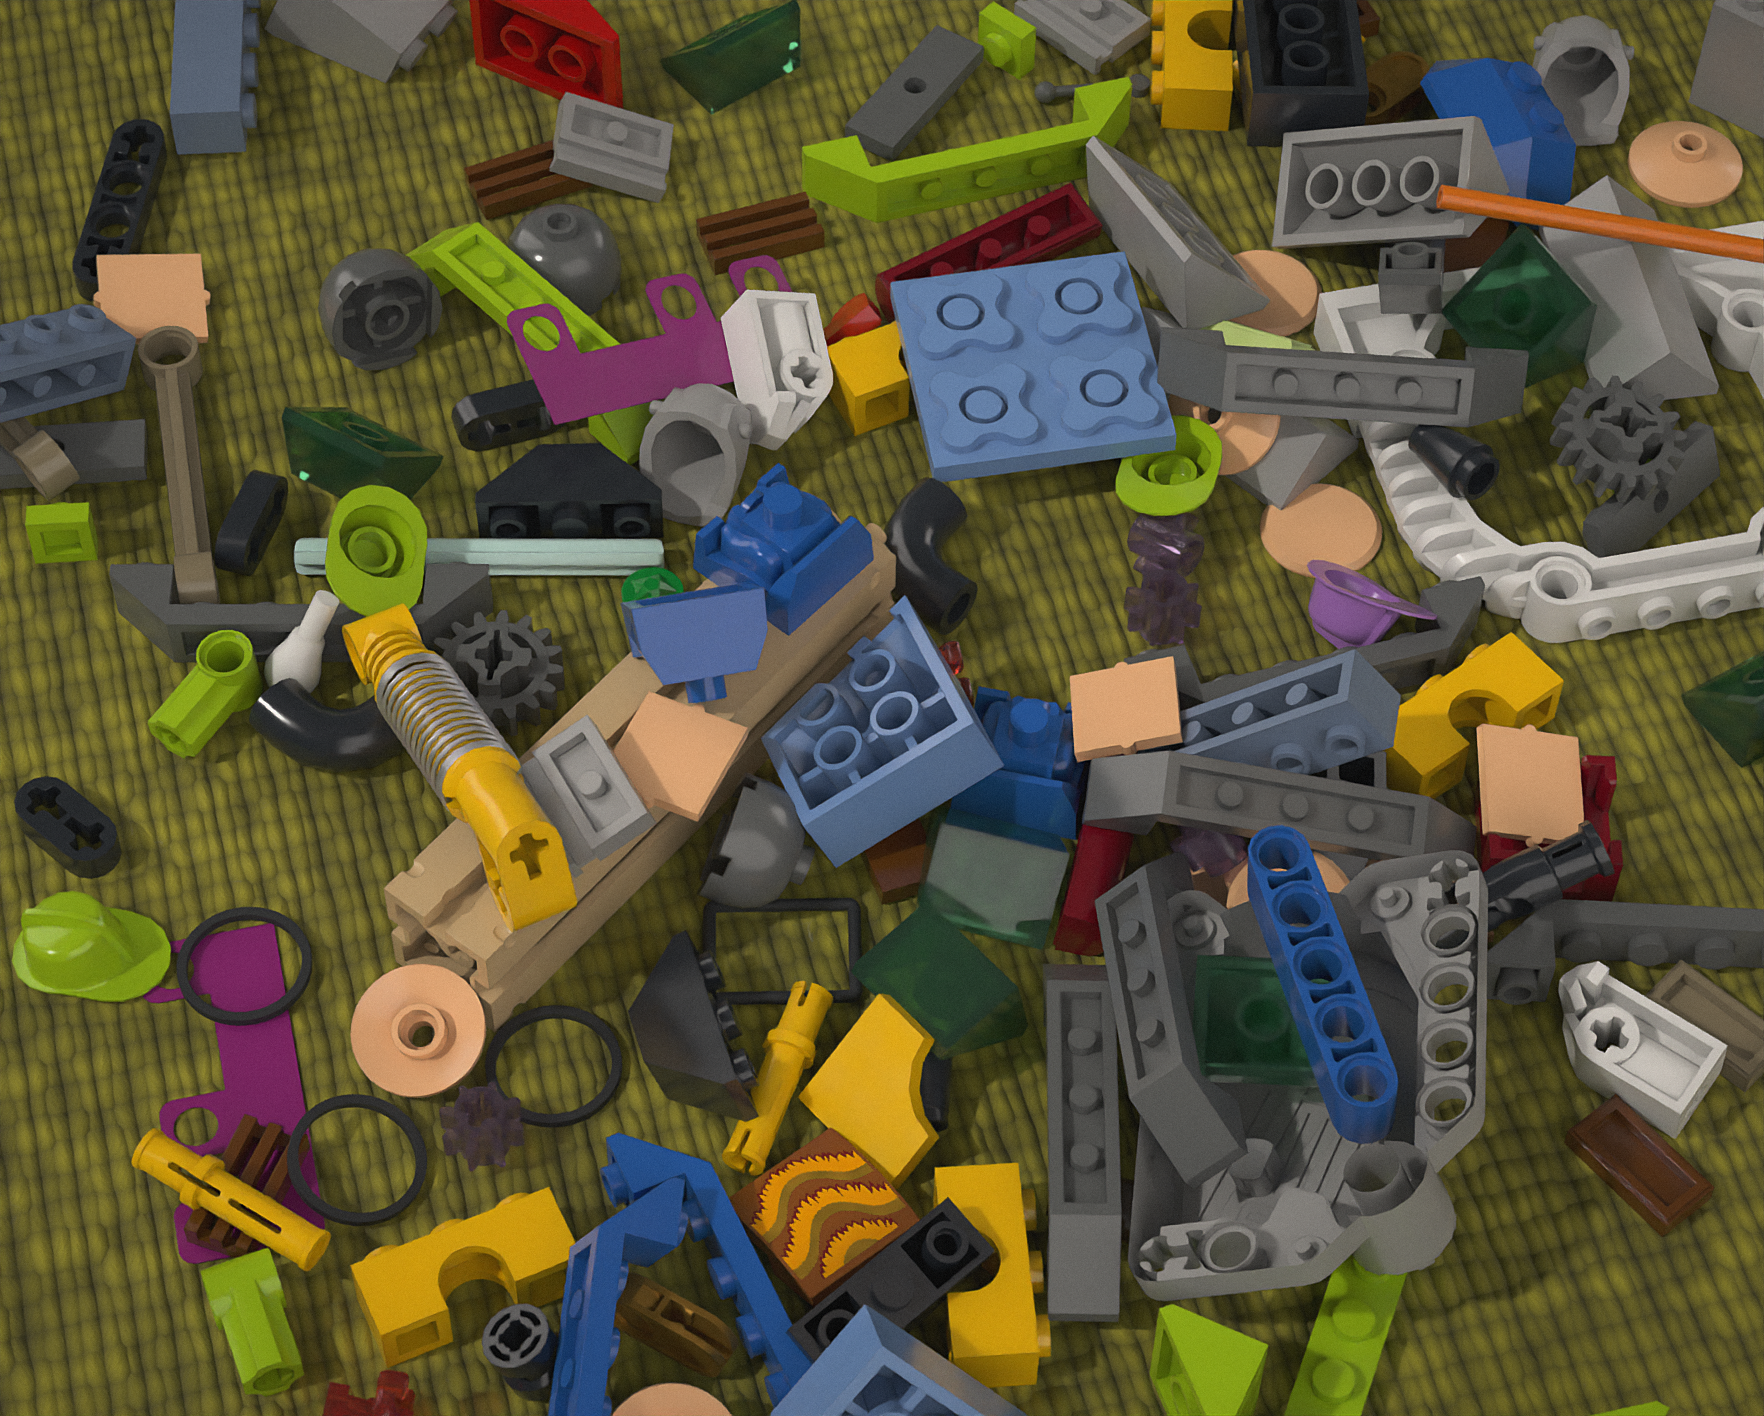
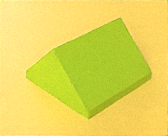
[1149,1304,1269,1416]

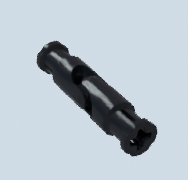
[1435,820,1615,949]

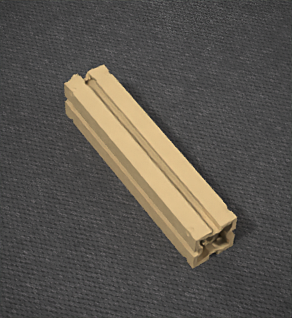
[384,510,896,1032]

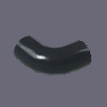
[884,477,978,635]
[249,678,406,773]

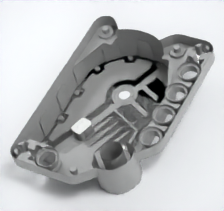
[1128,850,1488,1301]

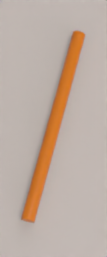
[1436,185,1764,264]

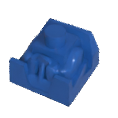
[693,463,874,636]
[620,582,768,703]
[949,686,1092,840]

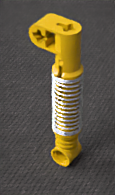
[342,603,577,932]

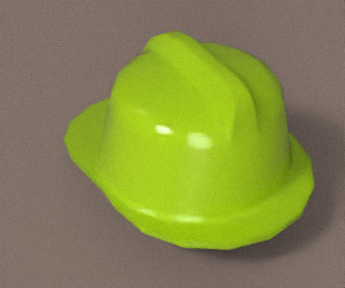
[1116,415,1222,521]
[325,485,427,617]
[12,891,171,1002]

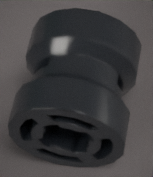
[481,1304,559,1401]

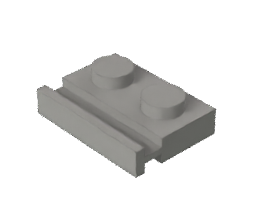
[1014,0,1151,75]
[550,92,674,203]
[521,714,657,878]

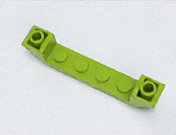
[802,77,1132,223]
[406,222,654,466]
[1284,1171,1439,1416]

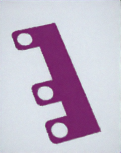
[507,255,792,425]
[143,923,326,1264]

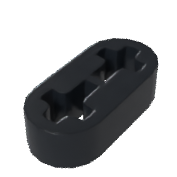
[451,379,566,451]
[214,470,288,576]
[14,776,122,879]

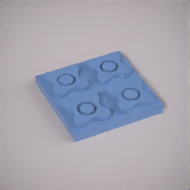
[890,251,1177,482]

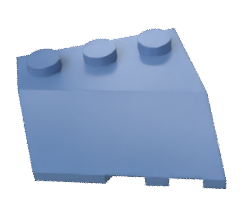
[761,595,1004,868]
[770,1304,1028,1416]

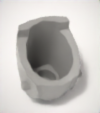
[1532,15,1634,146]
[640,383,753,526]

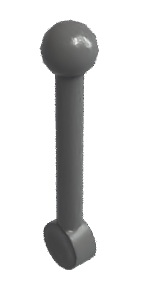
[1034,74,1150,104]

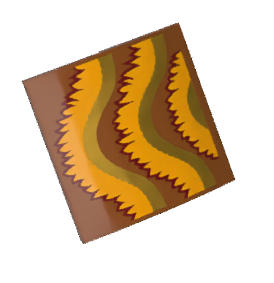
[729,1128,921,1308]

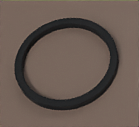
[177,907,313,1026]
[485,1005,622,1128]
[287,1094,427,1226]

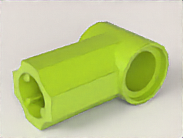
[148,630,263,759]
[200,1247,304,1397]

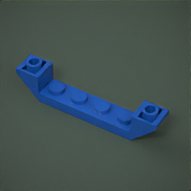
[600,1133,812,1409]
[548,1177,688,1416]

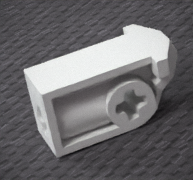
[721,290,833,450]
[1558,961,1728,1139]

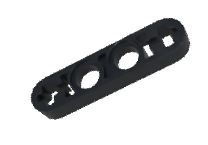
[72,119,167,302]

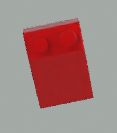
[469,0,623,109]

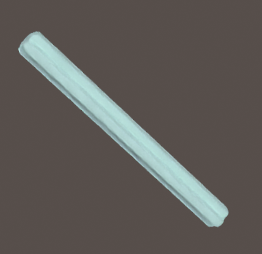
[294,538,664,576]

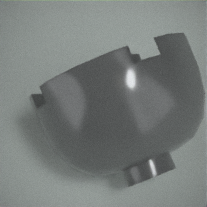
[507,204,622,316]
[318,248,443,370]
[697,772,815,909]

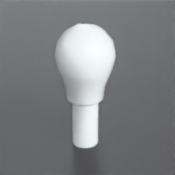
[264,590,339,693]

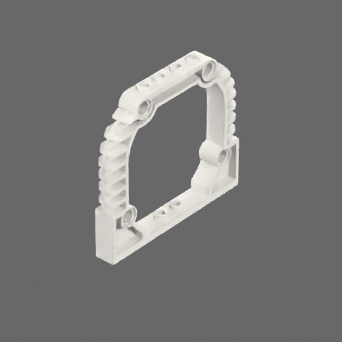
[1314,221,1764,643]

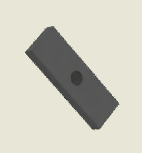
[845,25,984,162]
[0,419,148,489]
[1582,421,1720,558]

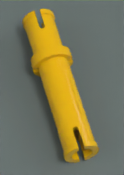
[722,981,833,1176]
[131,1128,331,1271]

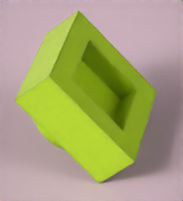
[978,1,1036,80]
[25,502,98,564]

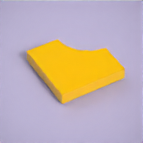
[798,993,939,1189]

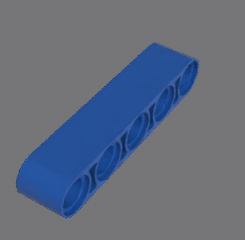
[1247,825,1398,1144]

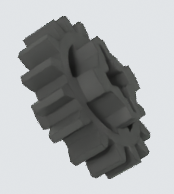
[1550,375,1687,503]
[434,610,565,737]

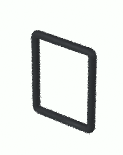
[703,898,863,1005]

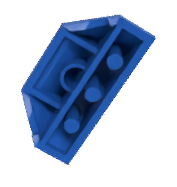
[1420,58,1576,231]

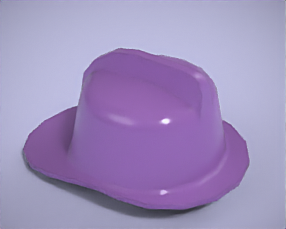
[1307,559,1437,649]

